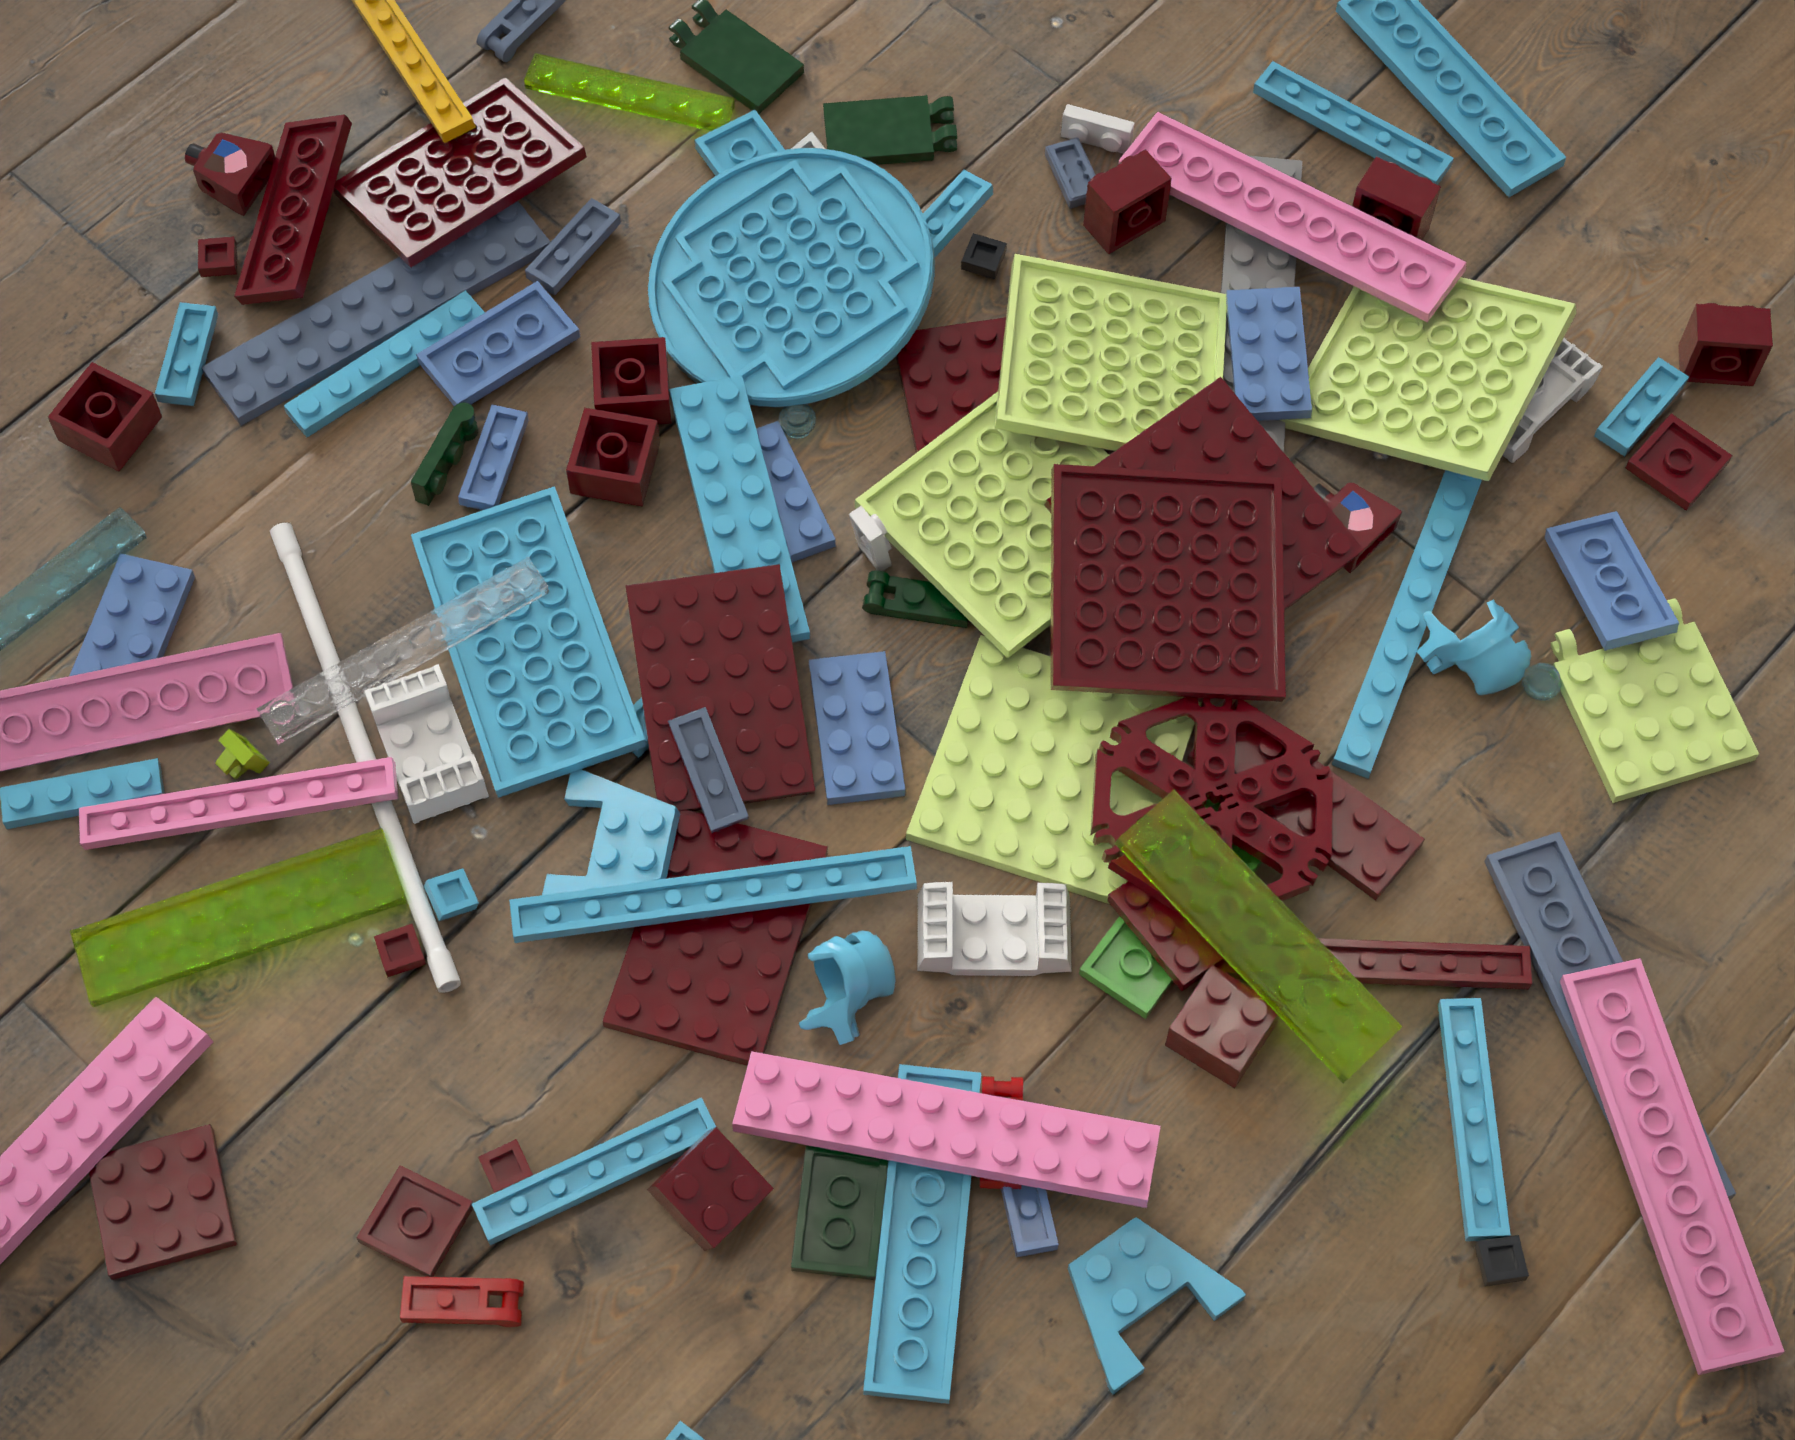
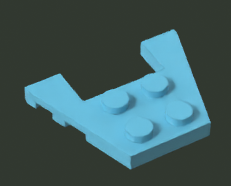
[542,769,680,895]
[1068,1217,1246,1394]

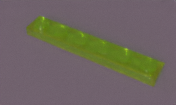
[524,53,735,131]

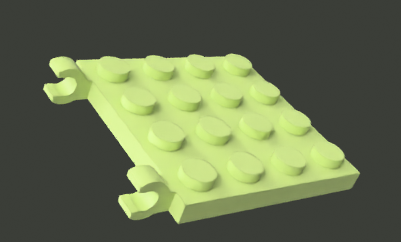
[1551,598,1759,803]

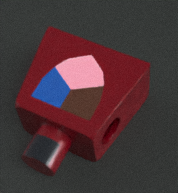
[185,132,275,216]
[1314,482,1402,573]

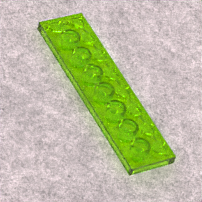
[1115,790,1402,1083]
[70,828,407,1007]

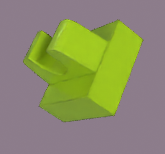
[215,729,270,779]

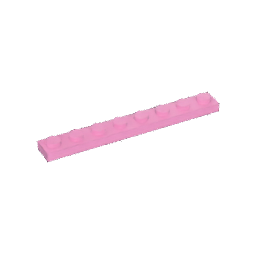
[79,757,398,850]

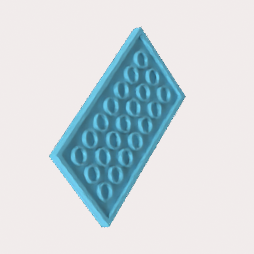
[411,486,647,798]

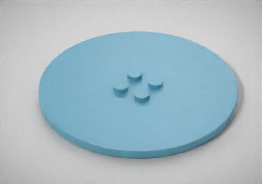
[648,148,935,407]

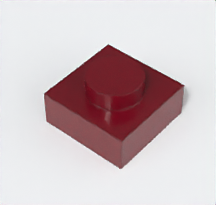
[198,236,237,277]
[374,923,426,978]
[478,1139,533,1193]

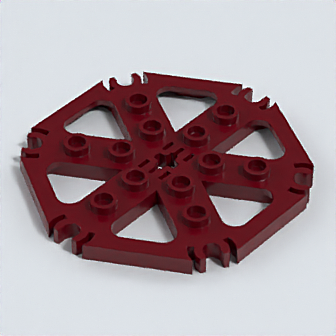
[1090,697,1333,923]

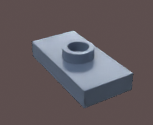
[1045,138,1095,209]

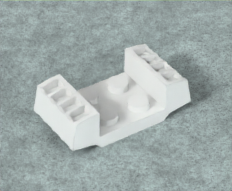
[1503,338,1603,463]
[364,664,489,824]
[917,882,1072,976]

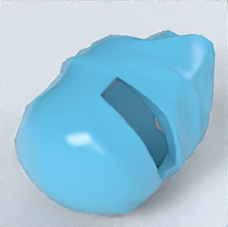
[1417,599,1532,696]
[799,930,896,1045]

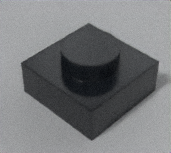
[961,233,1007,279]
[1475,1235,1529,1287]

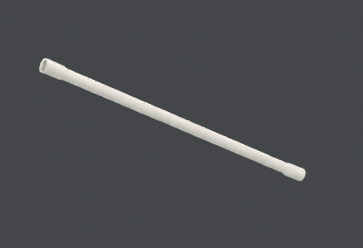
[270,523,461,993]

